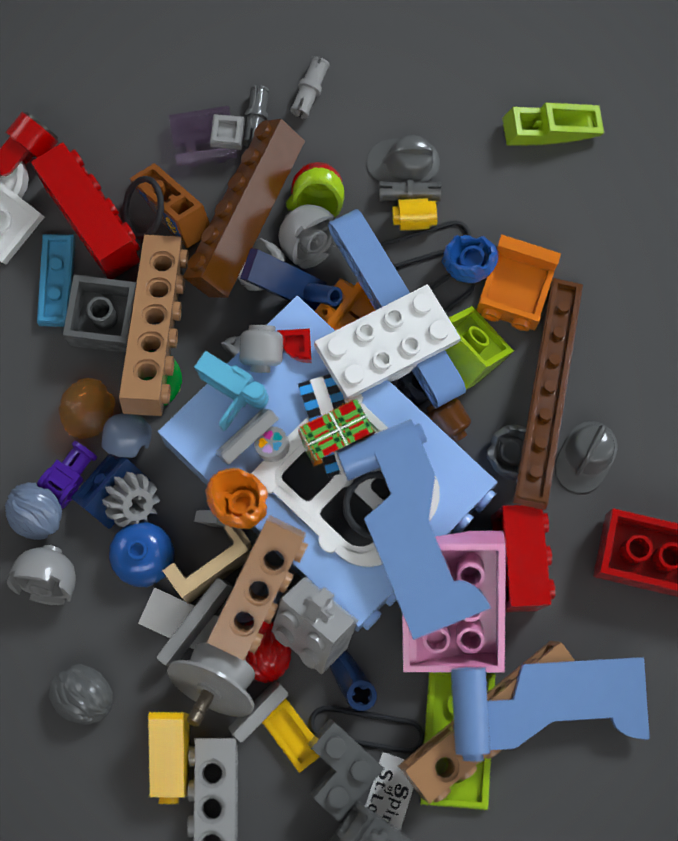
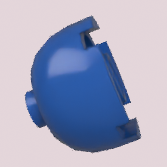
[109,522,175,587]

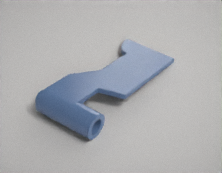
[336,419,491,640]
[451,657,650,762]

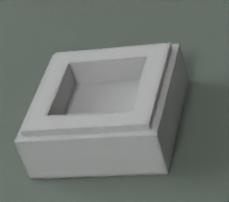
[210,114,245,150]

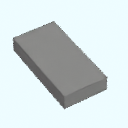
[216,408,279,464]
[228,680,288,743]

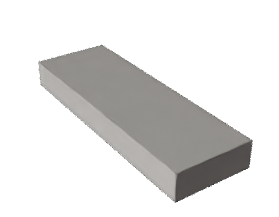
[157,578,234,666]

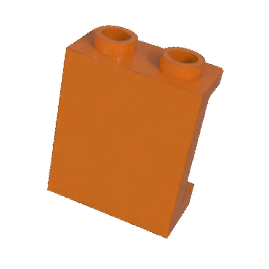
[476,234,561,331]

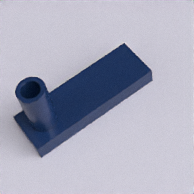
[240,248,342,311]

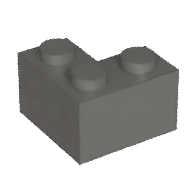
[308,719,385,821]

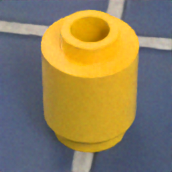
[392,198,437,231]

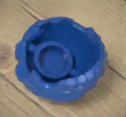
[442,235,499,283]

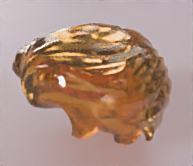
[59,378,115,439]

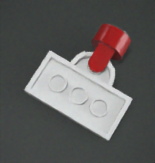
[0,112,59,265]

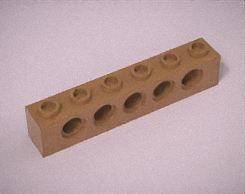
[119,234,188,416]
[398,641,575,804]

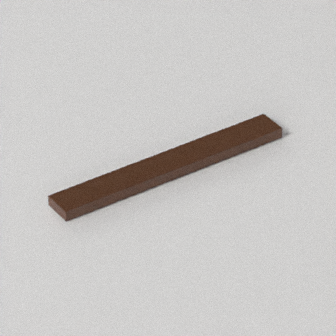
[513,278,583,510]

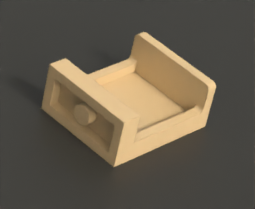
[162,526,253,604]

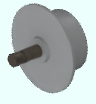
[167,643,255,727]

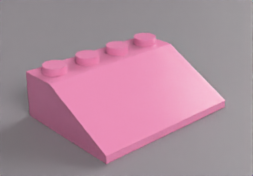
[403,531,506,673]

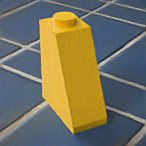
[148,712,190,804]

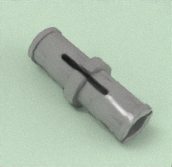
[290,56,330,119]

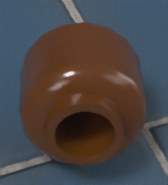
[425,398,471,443]

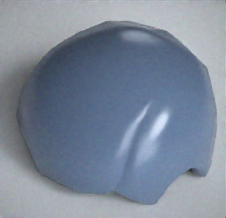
[101,413,152,457]

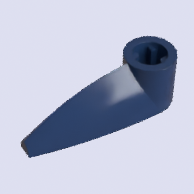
[330,649,377,711]

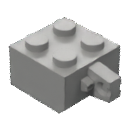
[271,577,358,674]

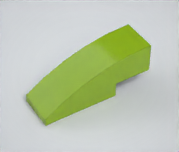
[503,103,604,146]

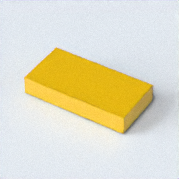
[262,698,320,773]

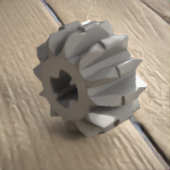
[102,472,160,527]

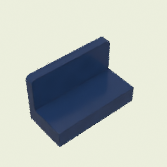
[71,454,150,529]

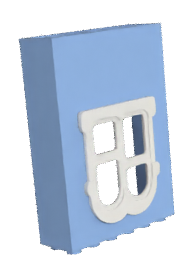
[158,296,497,632]

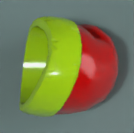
[286,162,344,217]

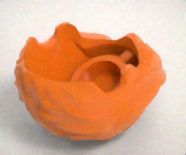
[206,468,268,529]

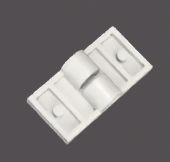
[314,284,461,401]

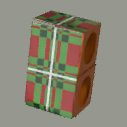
[298,399,375,466]

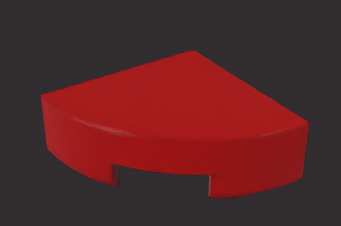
[277,328,312,363]

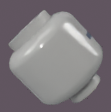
[239,325,283,373]

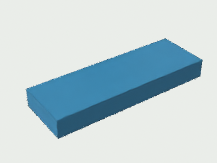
[37,234,76,327]

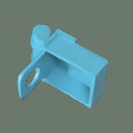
[194,351,269,431]

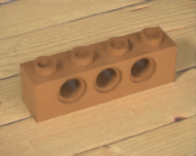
[207,515,308,660]

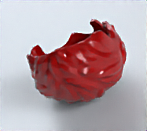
[244,620,292,683]

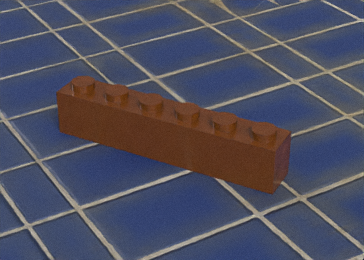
[183,119,305,298]

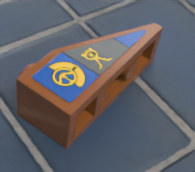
[129,163,210,248]

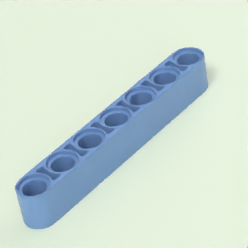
[328,209,466,408]

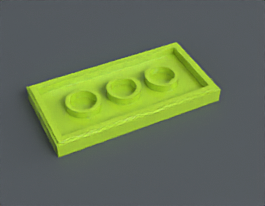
[420,672,496,810]

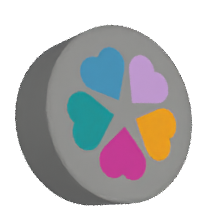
[254,427,290,462]

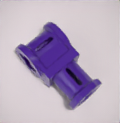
[37,440,97,509]

